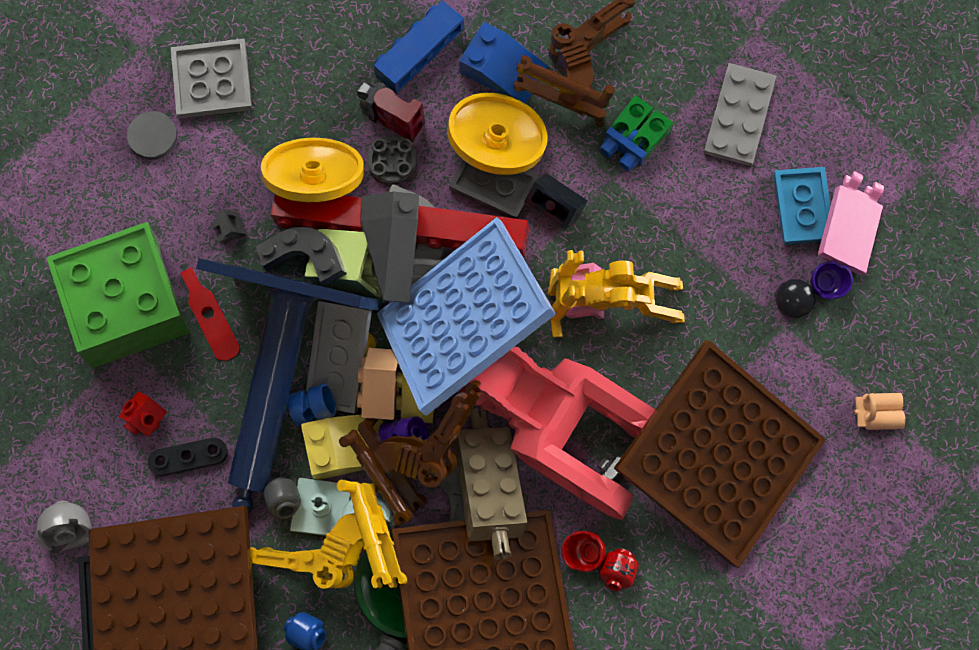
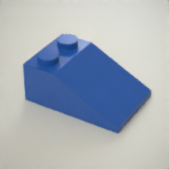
[459,22,548,104]

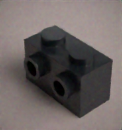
[524,173,588,230]

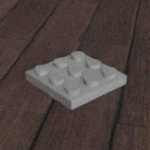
[171,39,252,119]

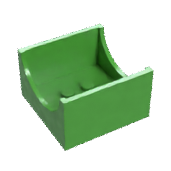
[46,222,190,369]

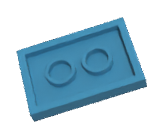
[773,167,831,245]

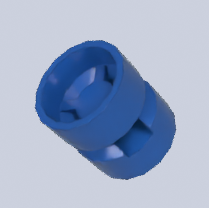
[287,383,336,427]

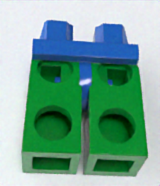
[600,95,674,172]

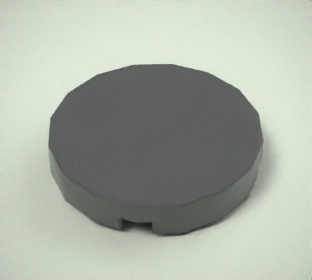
[127,111,178,160]

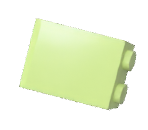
[305,229,382,300]

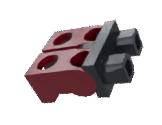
[357,81,425,142]

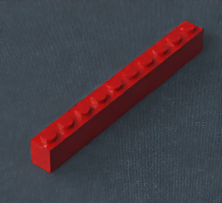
[270,194,529,258]

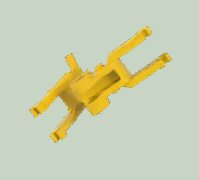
[548,250,685,338]
[250,480,407,589]

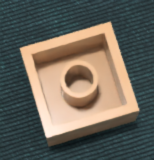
[357,348,400,420]

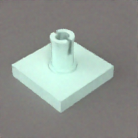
[290,478,351,536]

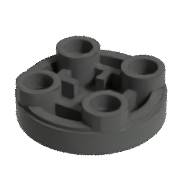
[367,136,417,185]

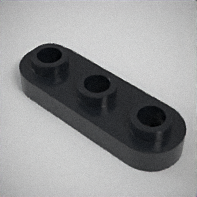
[148,438,228,476]

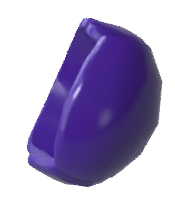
[810,261,853,300]

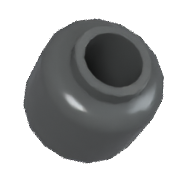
[263,478,301,519]

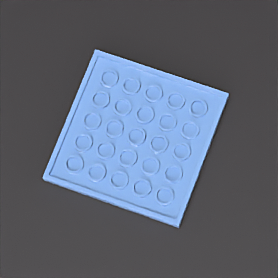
[377,217,556,416]

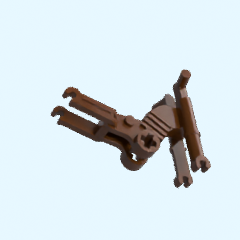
[513,0,636,127]
[339,380,482,527]

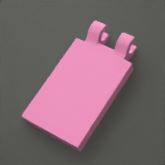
[818,171,884,275]

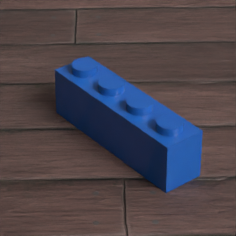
[374,0,464,94]

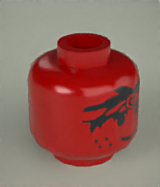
[600,549,639,591]

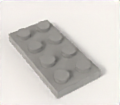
[704,63,777,166]
[306,300,372,414]

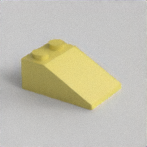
[301,414,383,480]

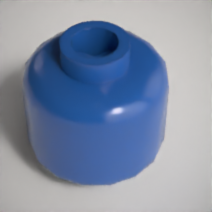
[284,612,327,650]

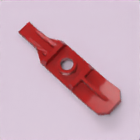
[180,267,240,361]

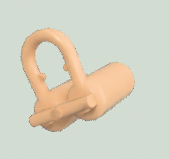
[854,393,905,430]

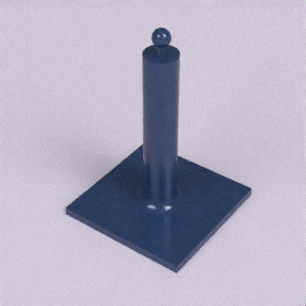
[196,258,384,514]

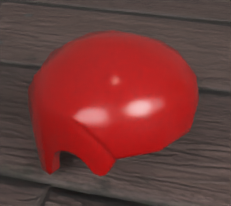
[562,531,606,572]

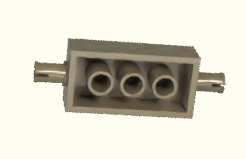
[453,408,527,560]

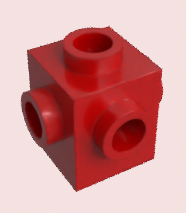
[118,391,167,437]

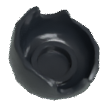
[774,279,815,318]

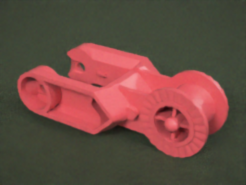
[458,347,655,520]

